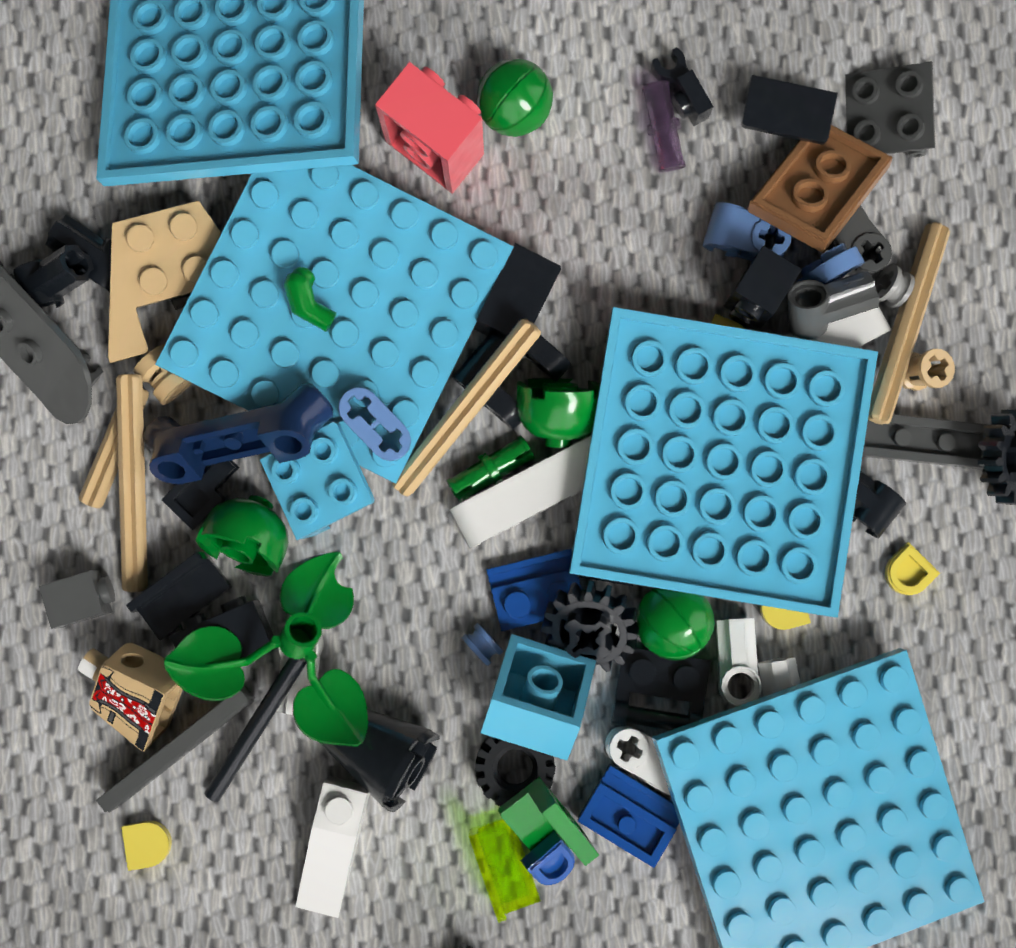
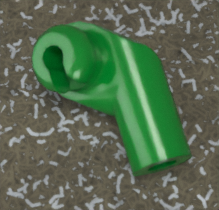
[284,267,337,332]

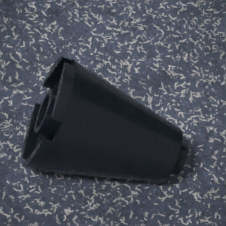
[319,709,440,812]

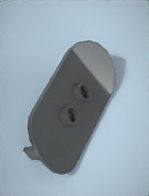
[0,262,103,424]

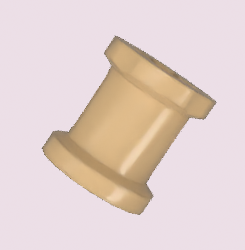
[902,349,955,391]

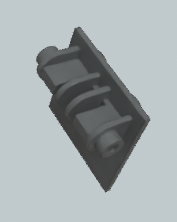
[845,61,935,157]

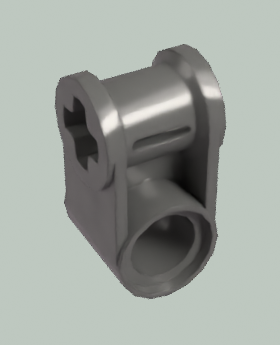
[827,205,892,279]

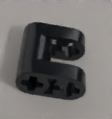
[452,330,571,431]

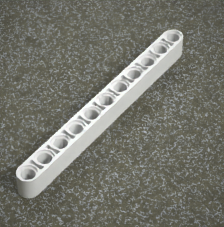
[450,307,891,549]

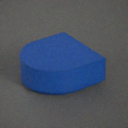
[520,831,575,885]

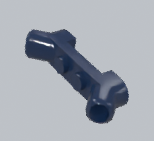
[143,383,333,484]

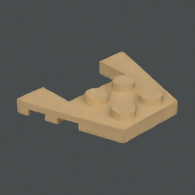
[108,201,221,363]

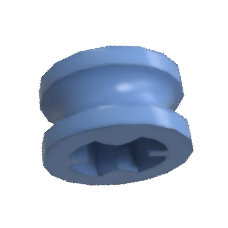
[461,623,504,666]

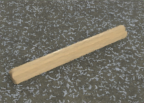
[868,222,950,425]
[392,319,541,497]
[116,374,148,592]

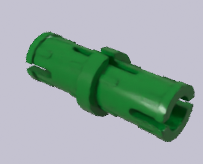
[446,435,535,503]

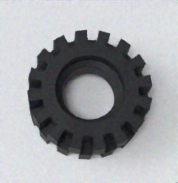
[475,736,555,806]

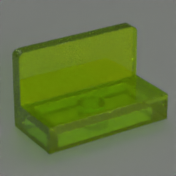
[469,818,541,923]

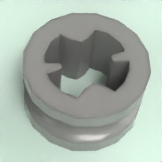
[875,264,915,309]

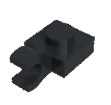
[651,47,713,126]
[162,460,240,530]

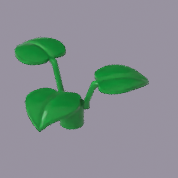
[164,552,368,746]

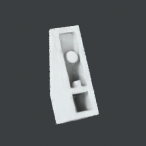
[295,776,370,918]

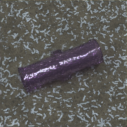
[642,80,686,173]

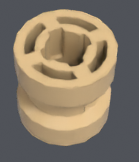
[133,344,193,405]

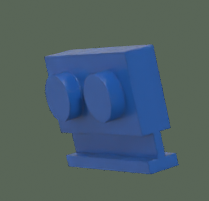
[486,549,582,632]
[577,764,679,868]

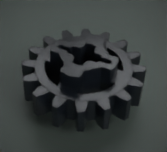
[977,409,1016,505]
[541,581,639,672]

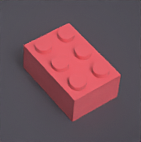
[375,62,484,194]

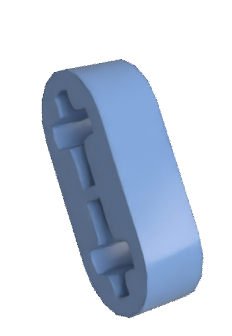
[339,387,411,461]

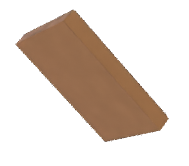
[748,125,893,253]

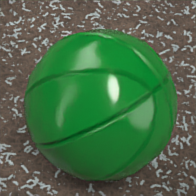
[476,58,553,137]
[635,588,715,660]

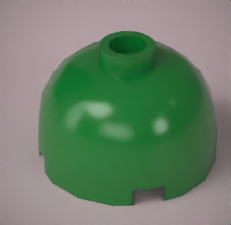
[517,378,600,448]
[195,495,288,577]

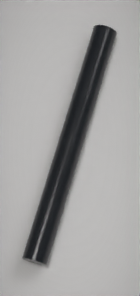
[204,658,306,802]

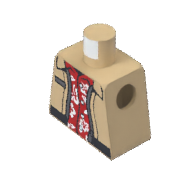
[78,643,183,752]

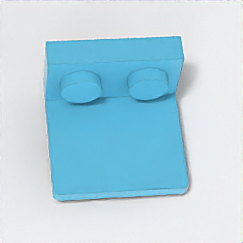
[259,422,375,540]

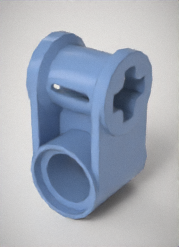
[702,202,791,261]

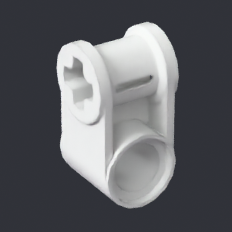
[604,725,670,795]

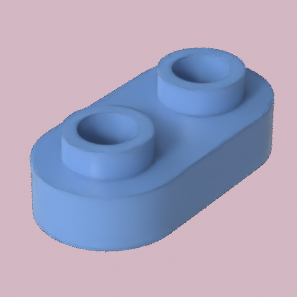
[796,243,865,284]

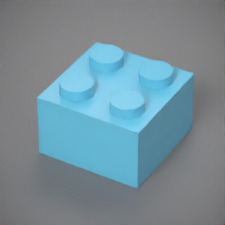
[481,634,596,761]

